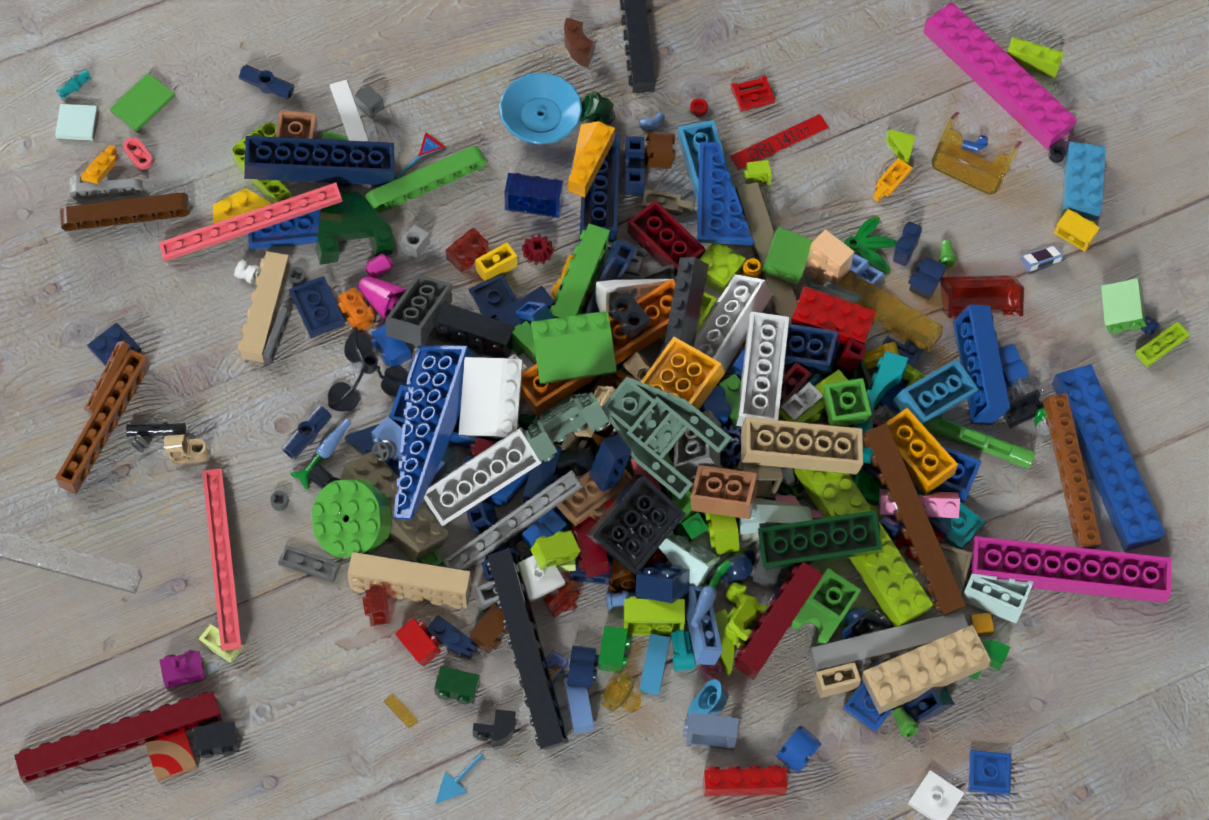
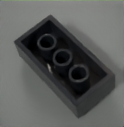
[435,302,515,359]

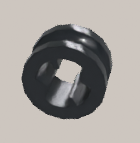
[1048,144,1066,163]

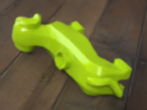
[725,582,768,649]

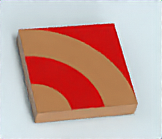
[145,729,197,782]

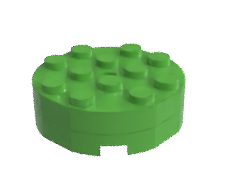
[312,479,392,558]

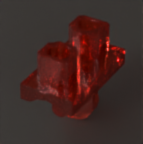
[543,580,580,618]

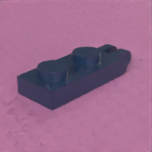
[426,615,478,659]

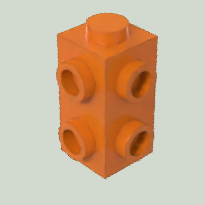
[337,287,375,332]

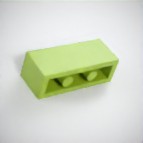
[1007,37,1064,78]

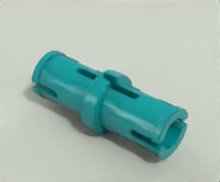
[56,69,92,100]

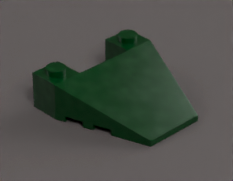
[316,191,395,265]

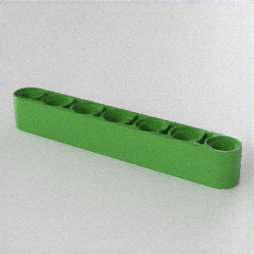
[365,146,487,214]

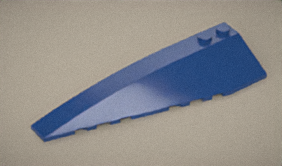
[393,346,477,520]

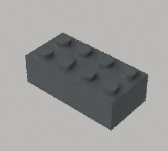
[386,274,452,346]

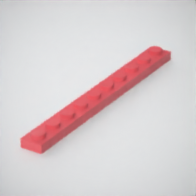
[159,183,343,262]
[202,468,242,651]

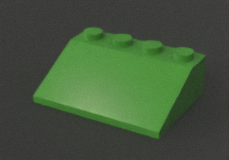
[531,311,617,384]

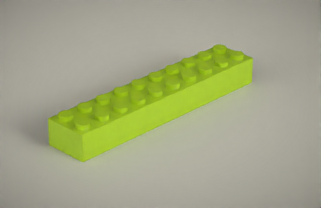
[793,468,933,627]

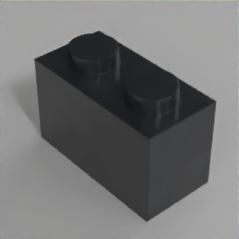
[194,722,239,758]

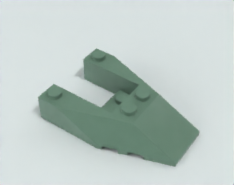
[601,377,733,499]
[525,393,609,462]

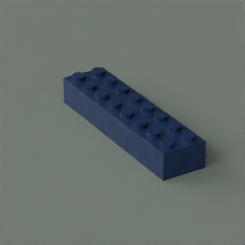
[244,136,395,185]

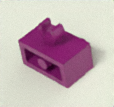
[159,650,206,688]

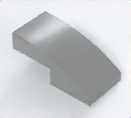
[781,382,823,421]

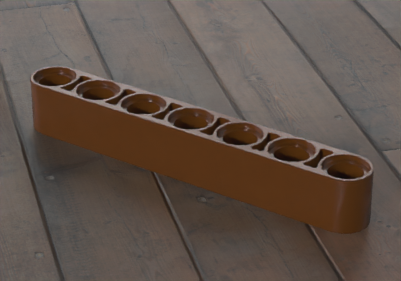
[60,193,190,231]

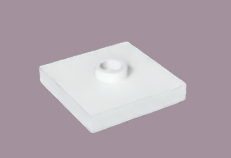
[519,556,565,602]
[908,770,964,820]

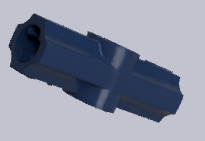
[239,65,295,100]
[282,406,332,459]

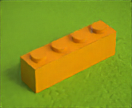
[568,122,615,198]

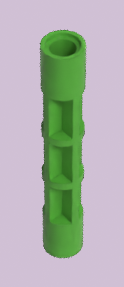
[924,416,1036,469]

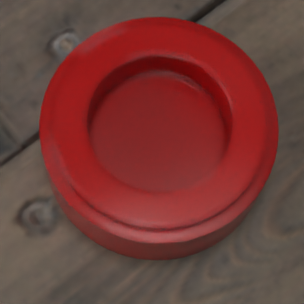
[690,98,708,117]

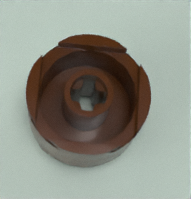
[644,131,676,169]

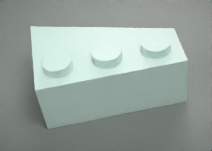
[962,574,1034,624]

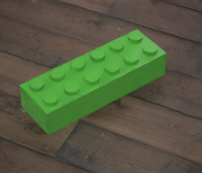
[550,224,610,318]

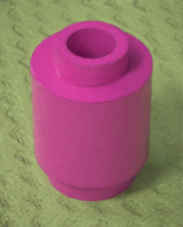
[364,253,393,278]

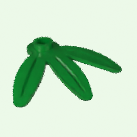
[844,216,897,273]

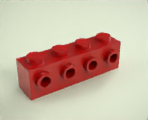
[703,765,787,796]

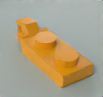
[81,145,118,185]
[872,158,913,203]

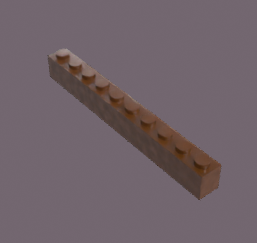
[862,423,966,615]

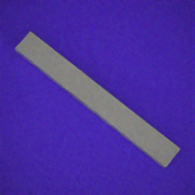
[443,470,583,571]

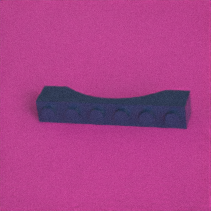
[582,239,637,315]

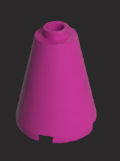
[358,276,407,320]

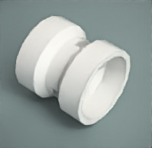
[234,260,260,284]

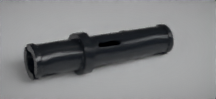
[126,422,186,437]

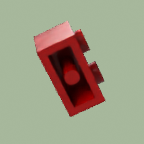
[395,618,442,667]

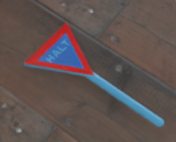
[395,132,446,180]

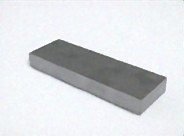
[263,307,290,366]
[278,545,341,583]

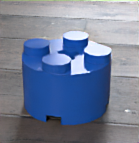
[699,386,732,425]
[775,724,822,773]

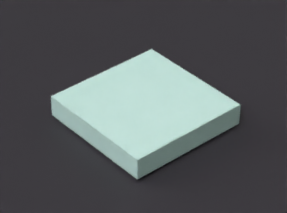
[55,104,98,141]

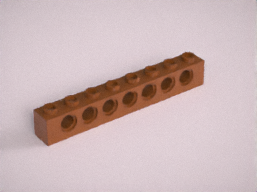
[55,349,150,494]
[1043,393,1102,549]

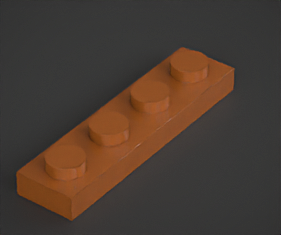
[84,341,130,413]

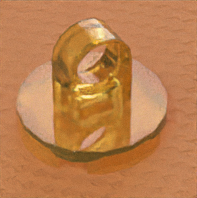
[601,673,641,712]

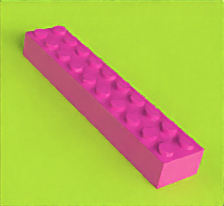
[923,2,1077,150]
[969,536,1172,603]

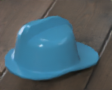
[687,679,729,718]

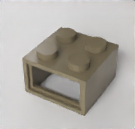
[736,460,783,498]

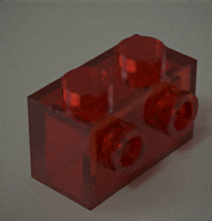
[362,586,390,626]

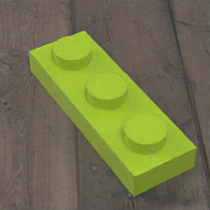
[1135,321,1190,368]

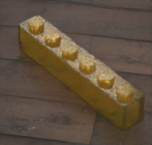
[836,271,943,352]

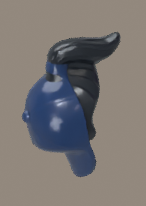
[707,548,755,587]
[842,607,894,639]

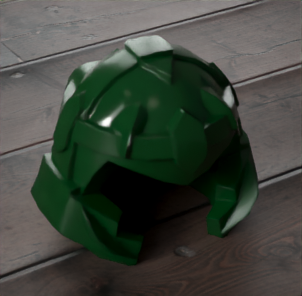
[580,91,615,125]

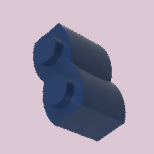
[893,221,922,266]
[908,256,947,300]
[567,645,599,687]

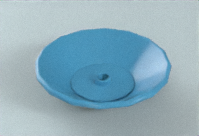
[499,72,583,144]

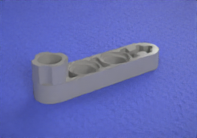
[69,175,142,199]

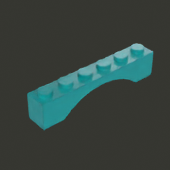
[853,351,908,464]

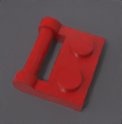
[730,75,775,112]

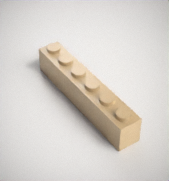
[238,251,290,363]

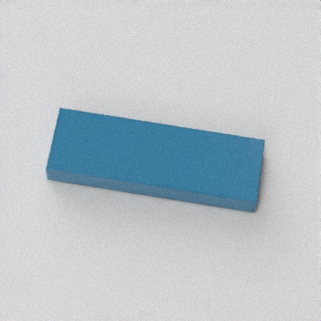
[639,634,670,696]

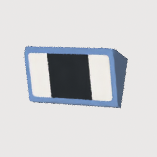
[1020,245,1063,272]

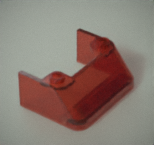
[940,275,1024,318]

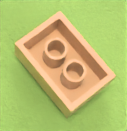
[805,229,854,293]

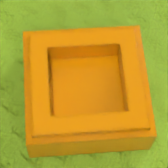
[970,613,994,635]

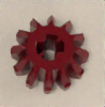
[522,233,554,266]

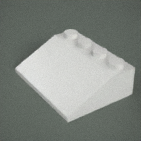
[459,357,523,438]

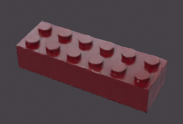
[734,562,823,680]

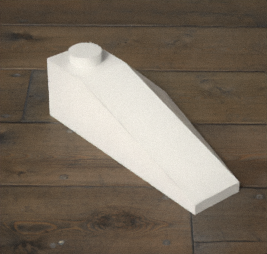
[596,279,670,318]

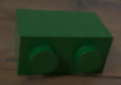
[434,666,480,705]

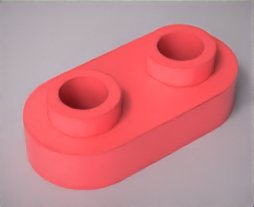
[123,138,153,170]

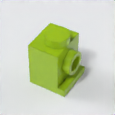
[743,160,772,185]

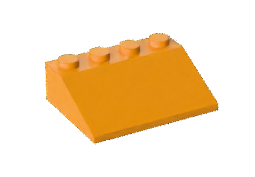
[641,337,725,410]

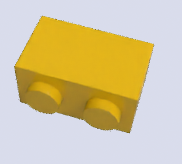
[1054,209,1100,252]
[475,242,517,282]

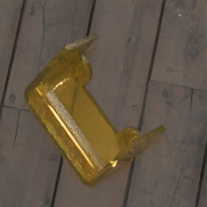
[931,111,1023,195]

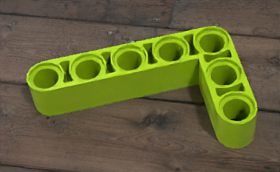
[232,122,293,204]

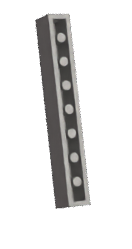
[809,611,968,675]

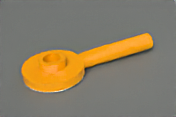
[551,254,575,304]

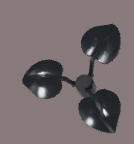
[328,329,408,412]

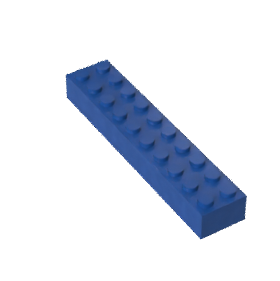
[1052,364,1165,552]

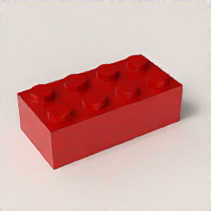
[791,286,876,346]

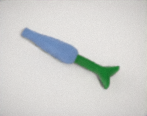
[290,419,351,489]
[691,561,731,627]

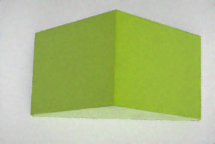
[885,129,915,164]

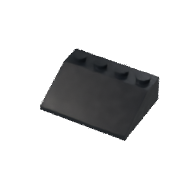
[586,474,686,575]

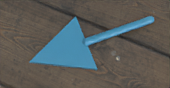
[435,753,483,804]

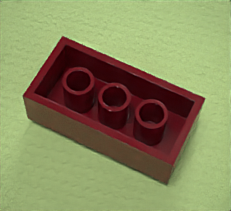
[627,200,706,277]

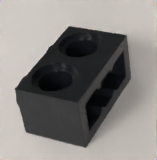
[608,291,651,339]

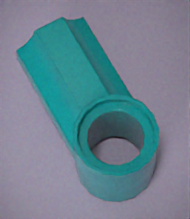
[671,630,695,671]

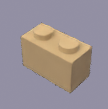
[814,662,861,698]

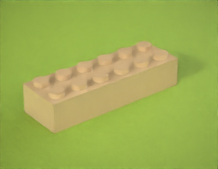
[741,417,863,474]
[347,552,471,609]
[862,625,990,714]

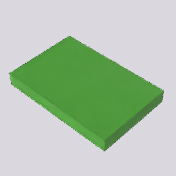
[110,73,175,132]

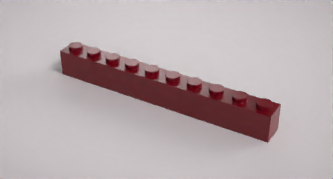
[14,691,222,783]

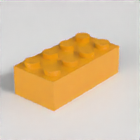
[886,408,958,495]

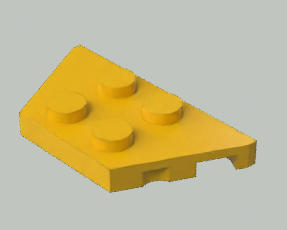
[213,188,272,224]

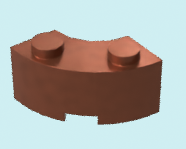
[564,17,594,68]

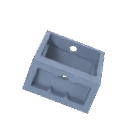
[683,712,739,750]

